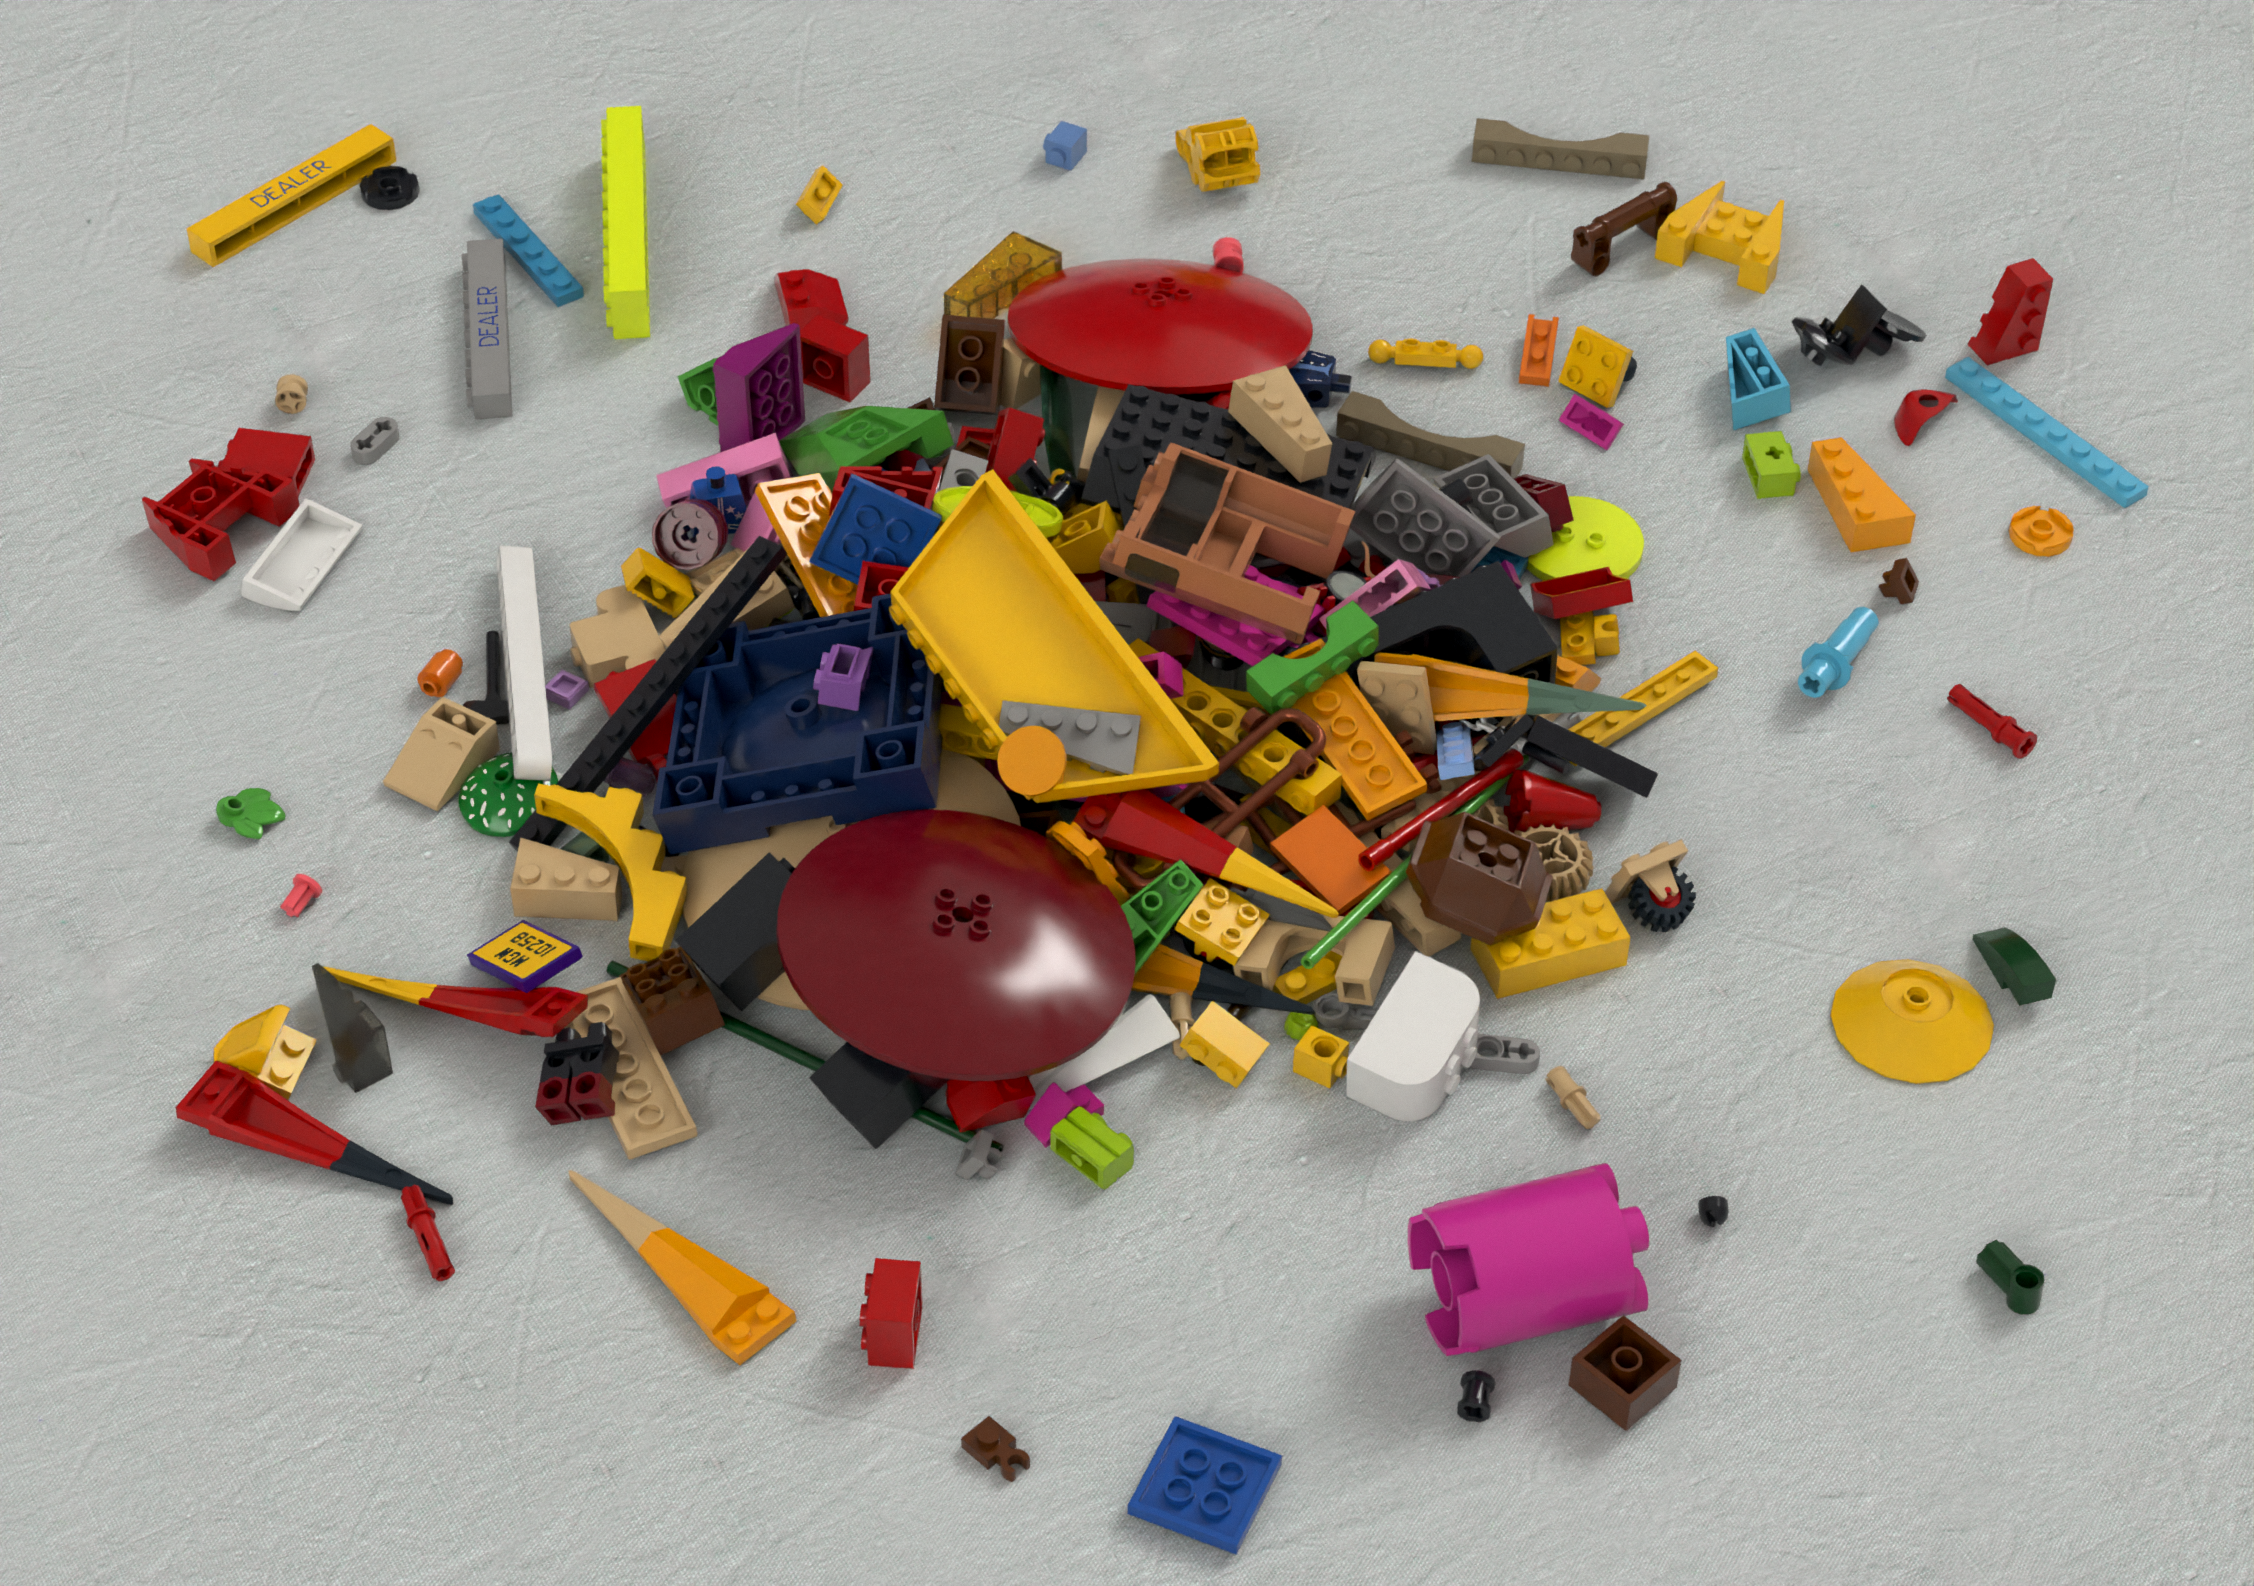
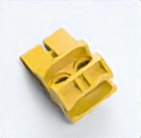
[1175,117,1260,192]

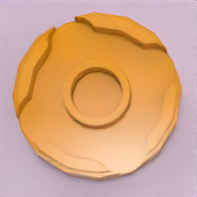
[2009,506,2074,557]

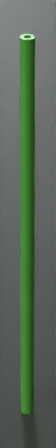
[1301,755,1529,969]

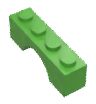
[1246,600,1379,715]

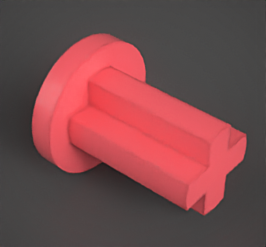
[280,874,322,917]

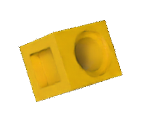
[1293,1025,1349,1089]

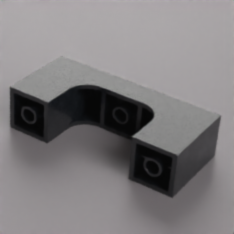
[1278,561,1558,763]
[675,852,950,1149]

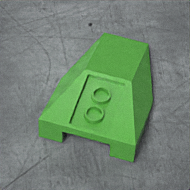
[779,406,954,494]

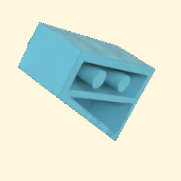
[1726,328,1791,431]

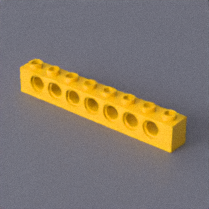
[1129,638,1342,816]

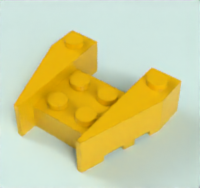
[1655,181,1784,294]

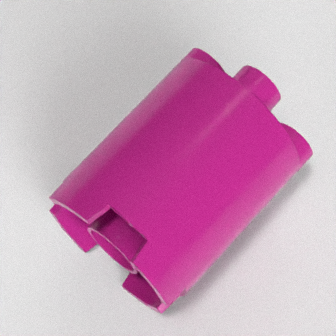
[1408,1163,1649,1356]

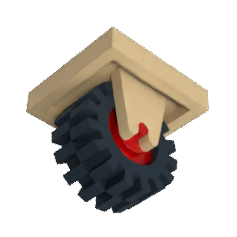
[1605,839,1696,932]

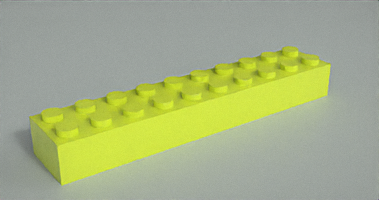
[601,106,650,339]

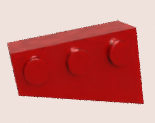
[1968,258,2054,366]
[829,466,943,516]

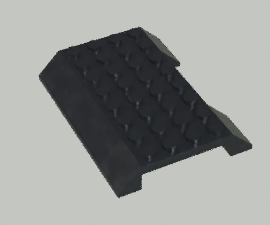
[1081,384,1376,522]

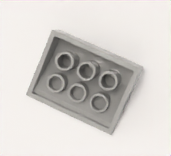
[1350,458,1501,577]

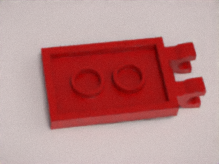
[594,659,677,783]

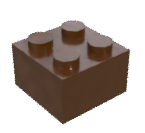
[1568,1315,1682,1431]

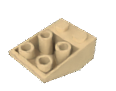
[383,696,500,812]

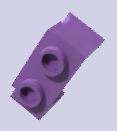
[813,644,873,711]

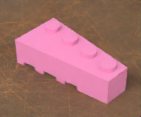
[656,433,793,508]

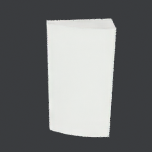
[241,498,362,611]

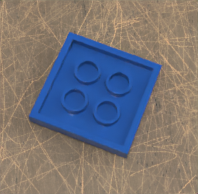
[809,473,942,585]
[1128,1416,1282,1555]

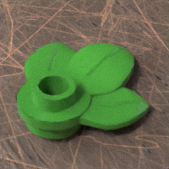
[216,788,286,839]

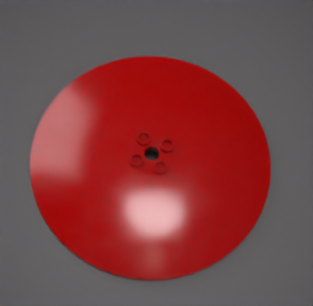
[1007,259,1313,394]

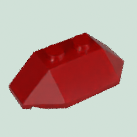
[774,269,849,330]

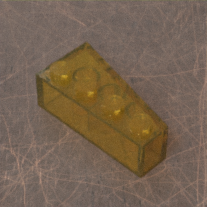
[943,231,1062,319]

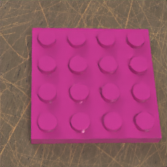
[1146,565,1325,666]

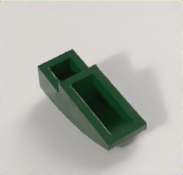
[1973,927,2056,1006]

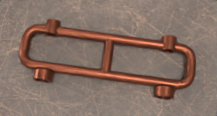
[1112,707,1326,891]

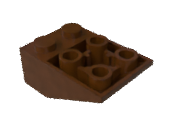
[619,947,725,1056]

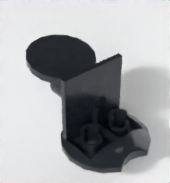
[1792,284,1927,366]

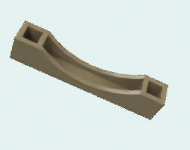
[1472,118,1649,179]
[1336,391,1525,478]

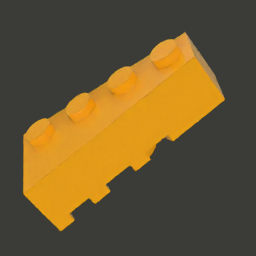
[1807,437,1916,552]

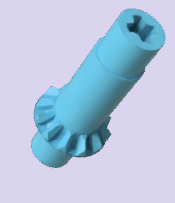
[1798,607,1879,698]

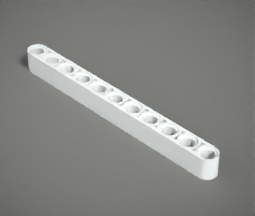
[497,545,552,781]

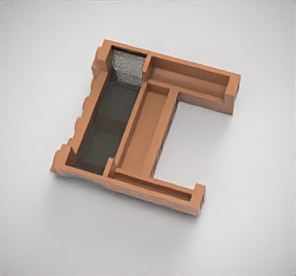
[1099,442,1355,645]

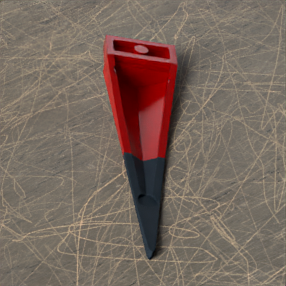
[175,1061,453,1205]

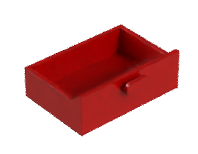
[1530,567,1633,619]

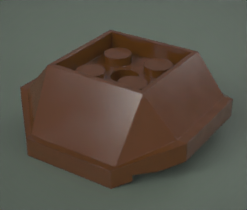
[1406,811,1553,946]

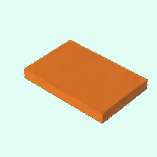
[1270,805,1391,916]

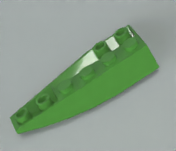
[1121,859,1204,977]

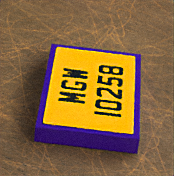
[467,920,583,993]

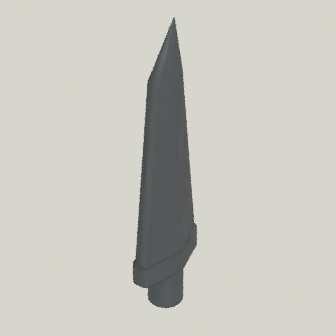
[1229,887,1333,932]

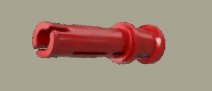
[1947,684,2037,759]

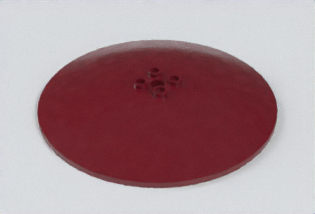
[776,809,1136,1081]

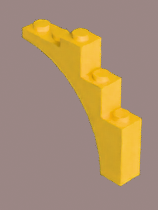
[534,783,687,961]

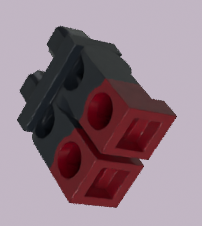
[535,1022,620,1125]

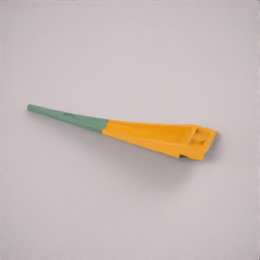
[1375,653,1647,722]

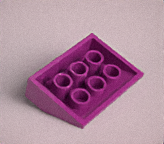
[713,323,805,452]

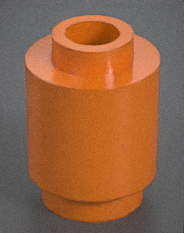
[417,649,463,697]

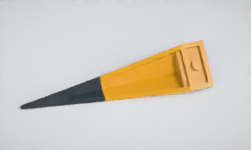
[1131,944,1315,1015]

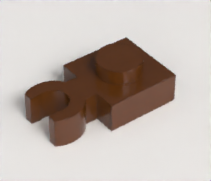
[961,1416,1030,1482]

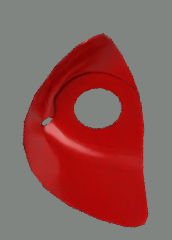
[1894,389,1958,446]

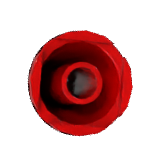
[1503,770,1602,833]

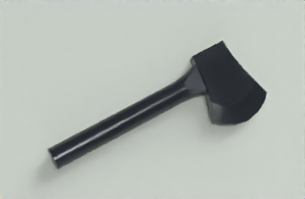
[463,631,509,725]

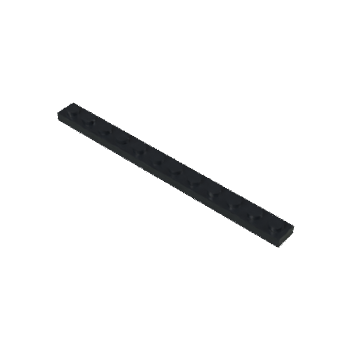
[509,536,787,851]

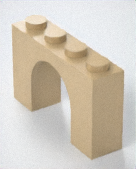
[1233,914,1395,1006]

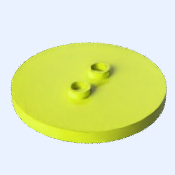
[932,486,1063,538]
[1526,496,1644,581]

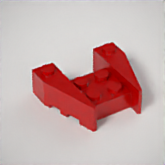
[142,458,300,581]

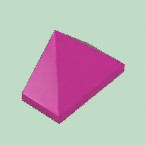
[1559,394,1624,451]

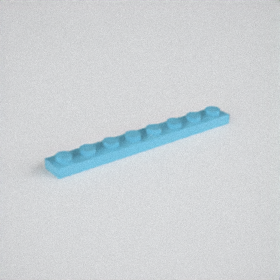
[1945,357,2149,508]

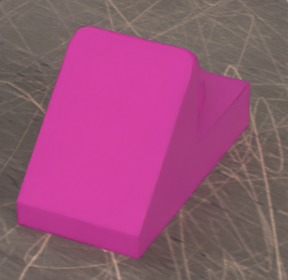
[1024,1082,1104,1148]

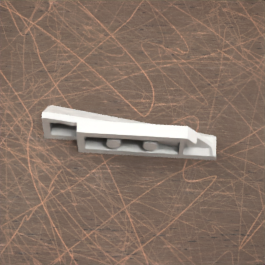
[1028,994,1180,1110]

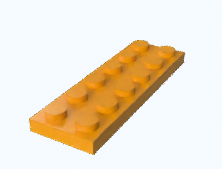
[1283,638,1427,821]

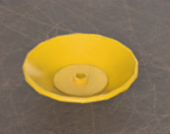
[1830,959,1994,1084]

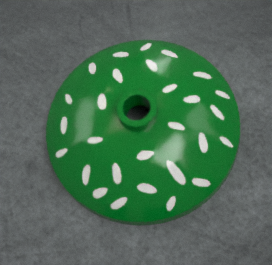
[458,752,559,837]

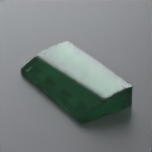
[1039,364,1076,481]

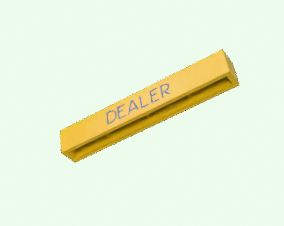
[186,124,397,267]

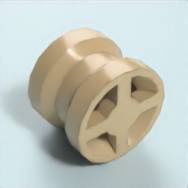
[275,374,308,414]

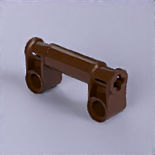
[1571,182,1677,276]

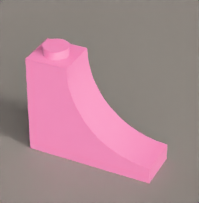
[1319,559,1432,628]

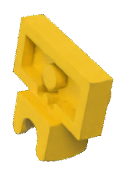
[1560,611,1620,665]

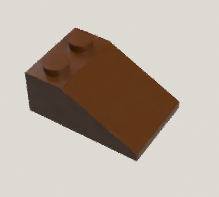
[934,314,1005,415]

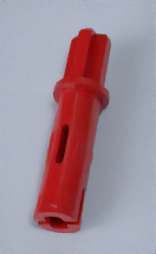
[401,1185,455,1281]

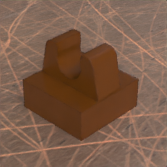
[1879,558,1919,604]

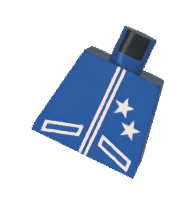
[689,466,747,538]

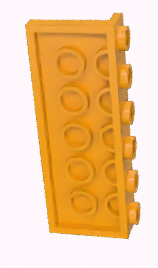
[755,473,858,617]

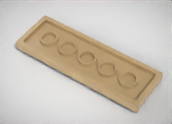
[565,977,697,1160]

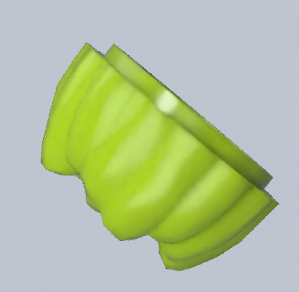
[1284,1012,1318,1041]

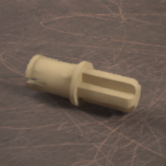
[1169,992,1195,1060]
[1545,1066,1600,1129]

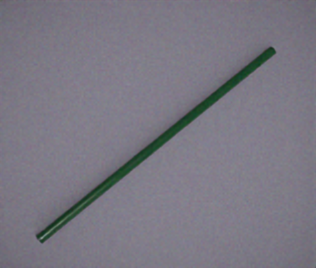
[607,961,1004,1153]

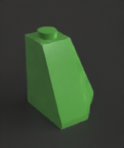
[677,357,718,426]

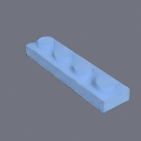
[1436,722,1475,780]

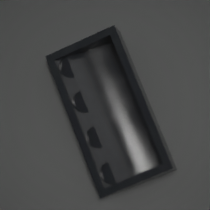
[1522,715,1659,798]

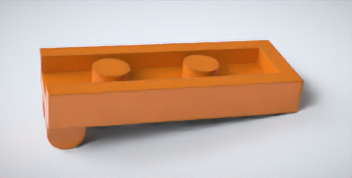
[1519,314,1559,387]

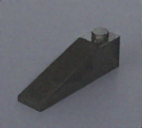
[312,963,393,1093]

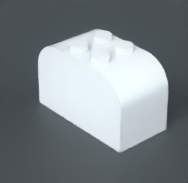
[1346,951,1480,1122]

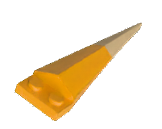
[569,1170,797,1365]

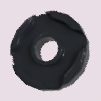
[360,166,420,210]

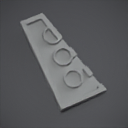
[999,700,1141,776]

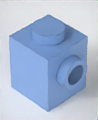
[1043,121,1087,171]

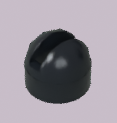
[1698,1196,1729,1227]

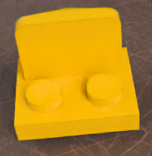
[213,1004,317,1100]

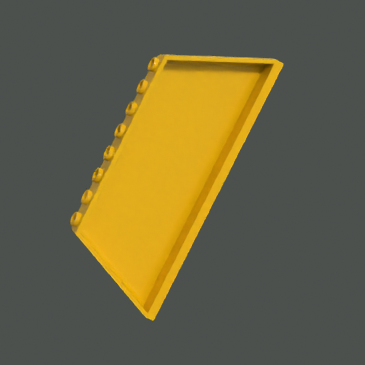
[889,469,1219,803]

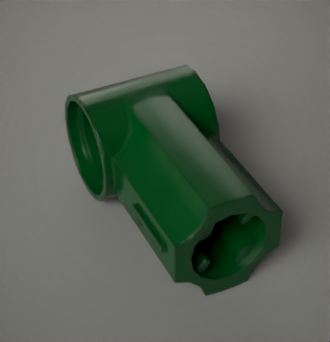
[1976,1240,2045,1315]

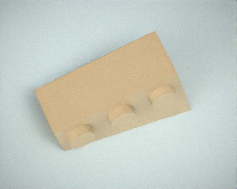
[510,838,622,921]

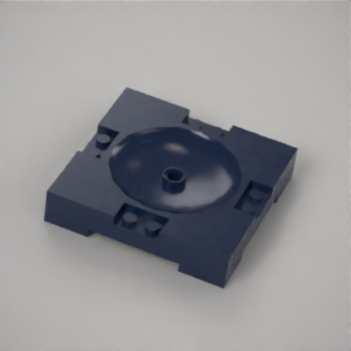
[652,594,946,855]

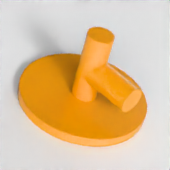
[997,726,1067,796]

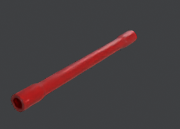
[1358,748,1524,872]

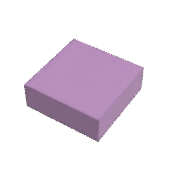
[545,670,589,710]

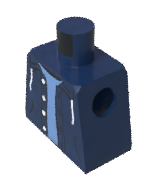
[1289,350,1352,408]

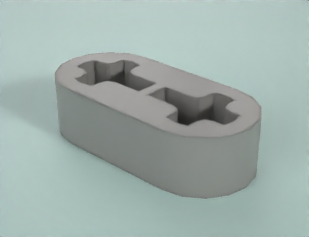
[350,417,399,465]

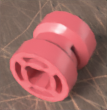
[1212,237,1244,272]

